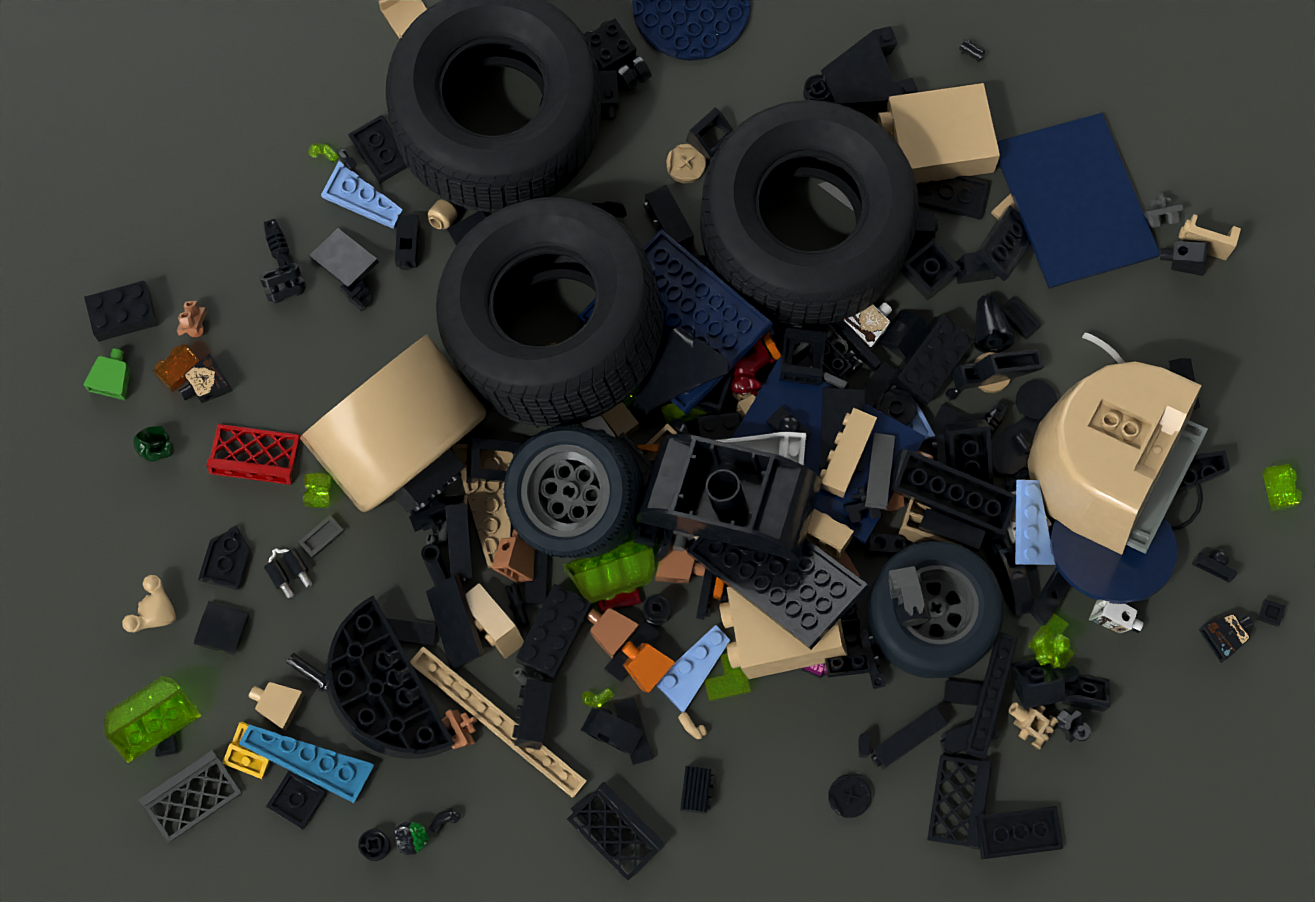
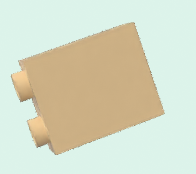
[877,83,1000,184]
[720,587,848,679]

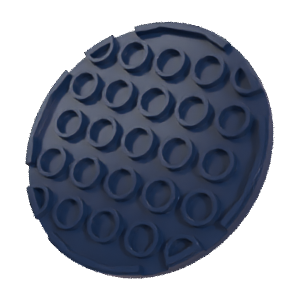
[632,0,750,61]
[1050,517,1177,604]

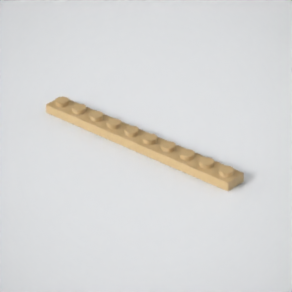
[410,647,587,798]

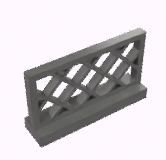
[139,750,242,842]

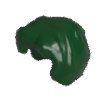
[133,426,174,462]

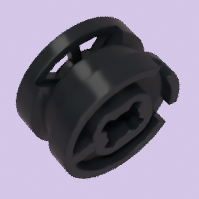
[803,74,831,102]
[358,829,390,861]

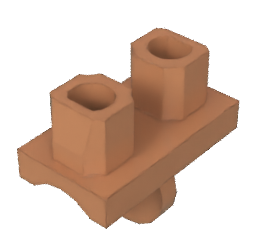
[177,301,207,337]
[442,709,477,749]

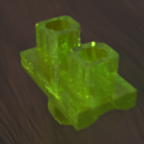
[1035,625,1070,668]

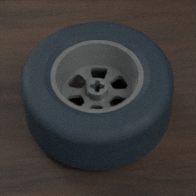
[867,541,1004,679]

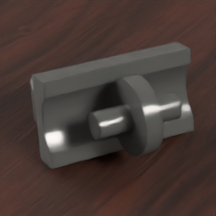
[1143,193,1183,228]

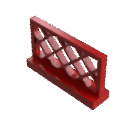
[206,424,300,485]

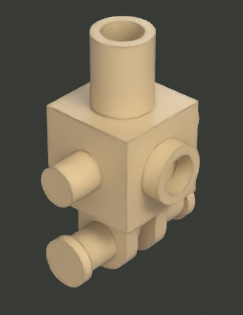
[1009,703,1058,750]

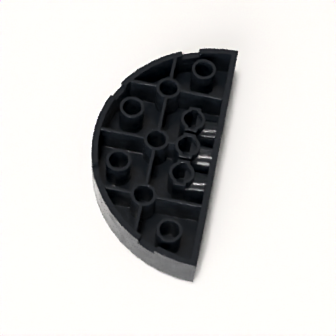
[325,595,455,759]

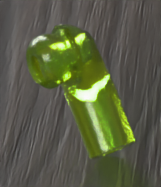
[308,143,339,163]
[581,687,614,707]

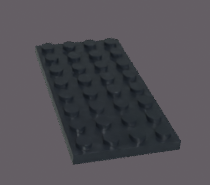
[686,537,869,650]

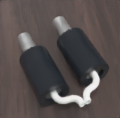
[264,548,312,599]

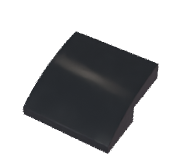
[194,601,249,656]

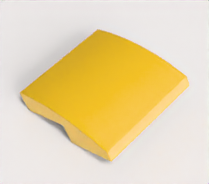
[222,722,271,779]

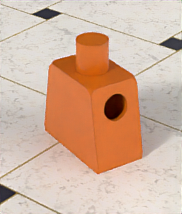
[622,641,675,693]

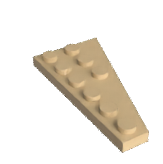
[452,444,513,568]

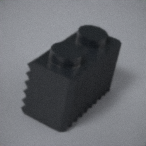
[680,766,715,814]

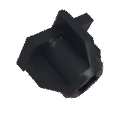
[340,280,371,311]

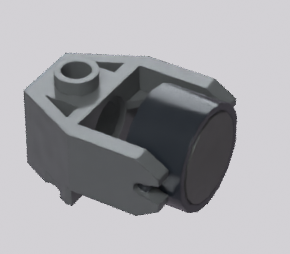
[888,566,931,627]

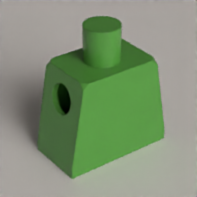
[84,348,130,400]

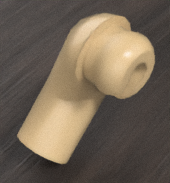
[678,712,707,739]

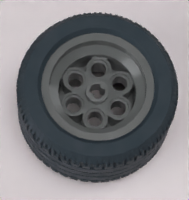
[503,425,645,559]

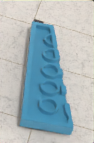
[239,725,374,803]

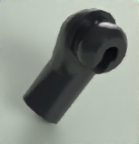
[429,809,460,834]

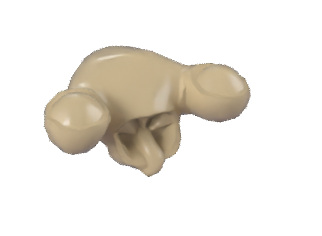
[122,575,176,633]

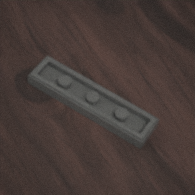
[865,433,895,509]

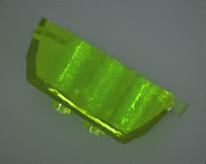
[563,540,655,603]
[104,676,201,763]

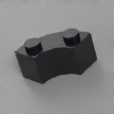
[581,707,643,755]

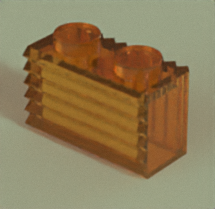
[153,343,200,393]

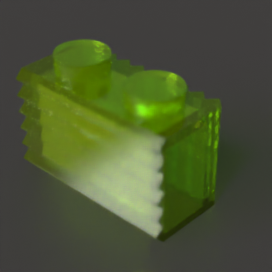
[1262,464,1302,511]

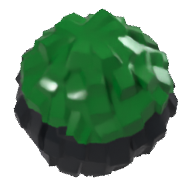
[395,821,429,855]

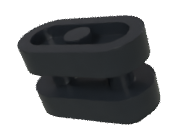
[259,263,306,303]

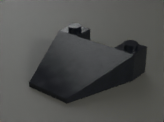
[821,26,919,110]

